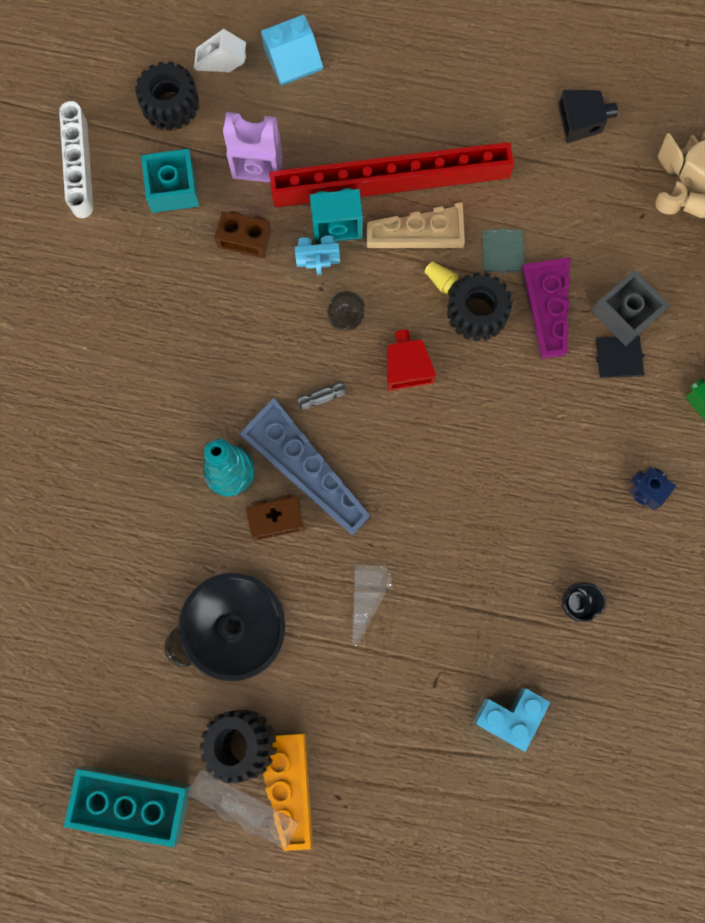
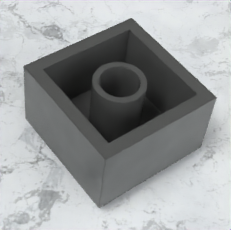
[592,270,670,346]

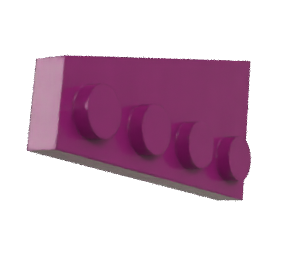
[521,257,571,360]

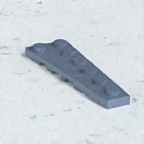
[240,398,370,536]

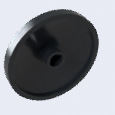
[178,573,285,682]

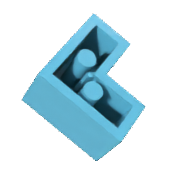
[473,688,550,752]

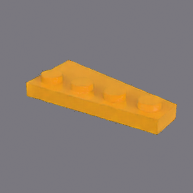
[263,733,313,851]

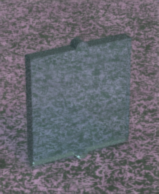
[482,228,524,274]

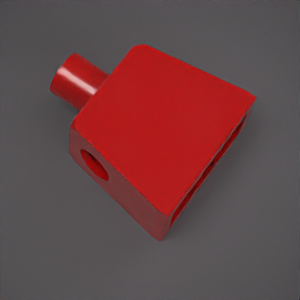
[387,329,436,391]

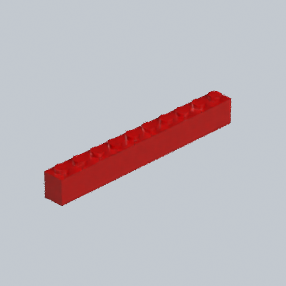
[269,142,514,208]

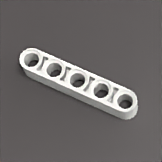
[59,101,93,218]

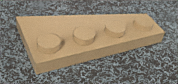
[367,202,465,248]

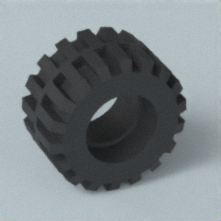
[135,61,199,130]
[447,272,513,341]
[200,710,276,783]

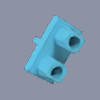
[295,235,340,275]

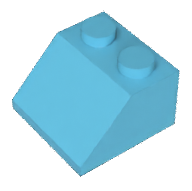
[261,14,323,86]

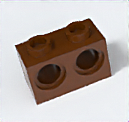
[214,211,271,258]

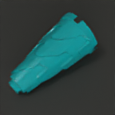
[203,438,255,497]

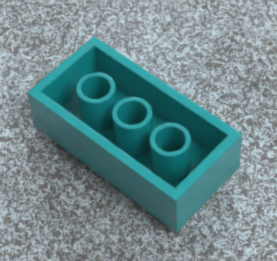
[64,766,191,847]

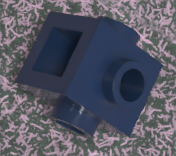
[629,467,676,510]

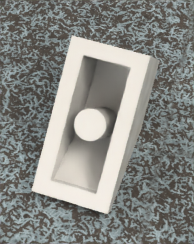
[194,29,246,72]

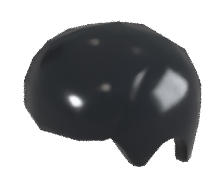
[561,582,606,622]

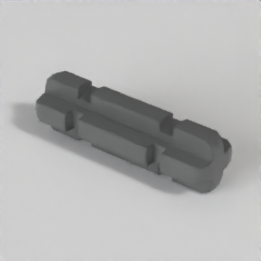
[298,381,346,410]

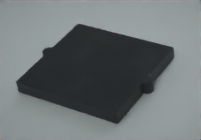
[595,336,645,378]

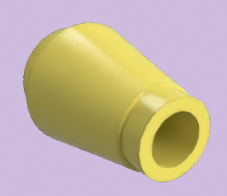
[425,261,461,296]

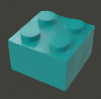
[141,149,199,213]
[310,188,363,244]

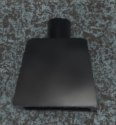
[558,90,618,143]

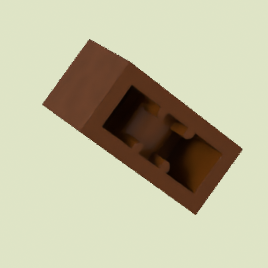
[246,494,304,541]

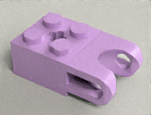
[223,112,283,183]

